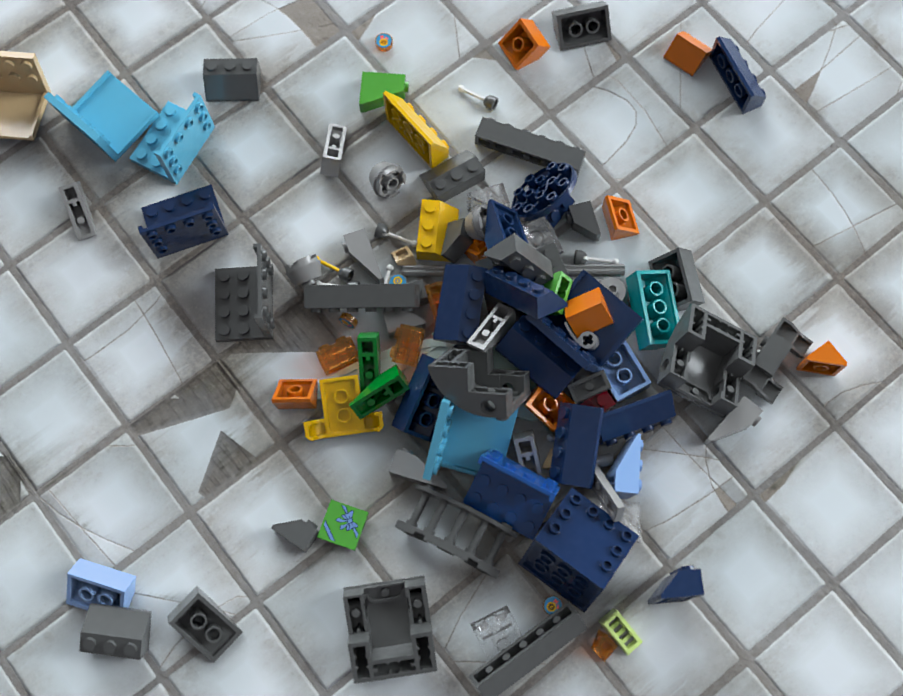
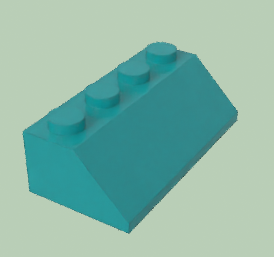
[626,270,679,351]

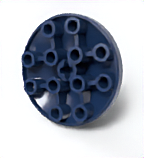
[511,162,577,229]

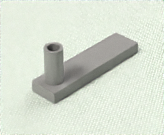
[592,453,625,522]

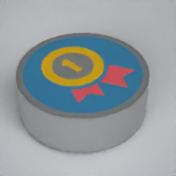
[388,274,407,284]

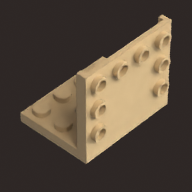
[0,51,51,141]

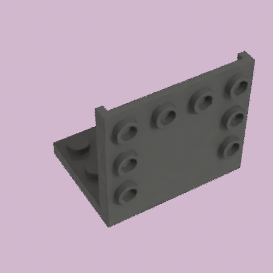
[215,243,275,342]

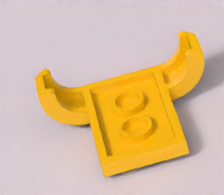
[303,374,384,441]

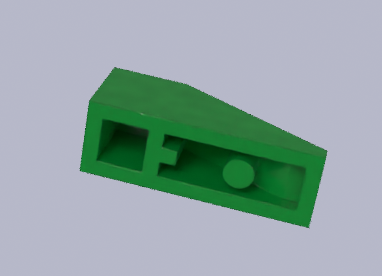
[357,332,380,392]
[349,364,409,420]

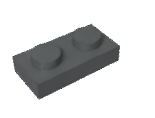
[567,370,612,404]

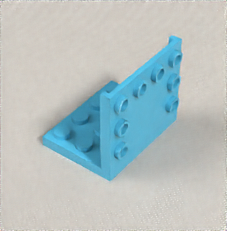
[44,70,160,162]
[129,92,215,185]
[422,397,519,481]

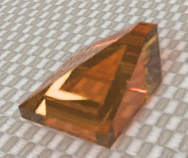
[591,629,618,662]

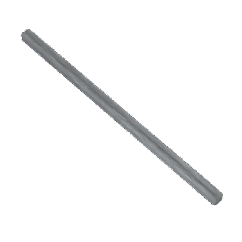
[401,264,625,277]

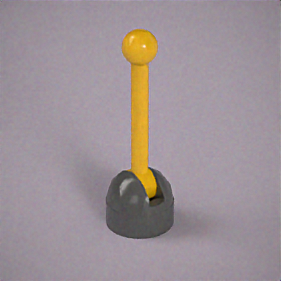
[317,256,354,283]

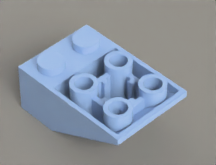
[605,434,643,499]

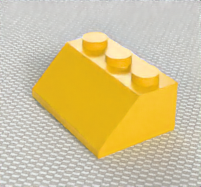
[416,199,459,262]

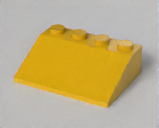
[383,91,449,169]

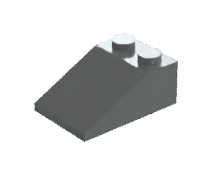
[167,586,243,663]

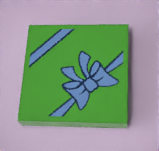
[317,499,369,551]

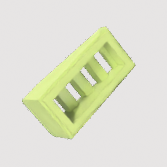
[598,609,642,656]

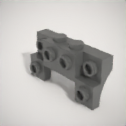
[740,317,813,405]

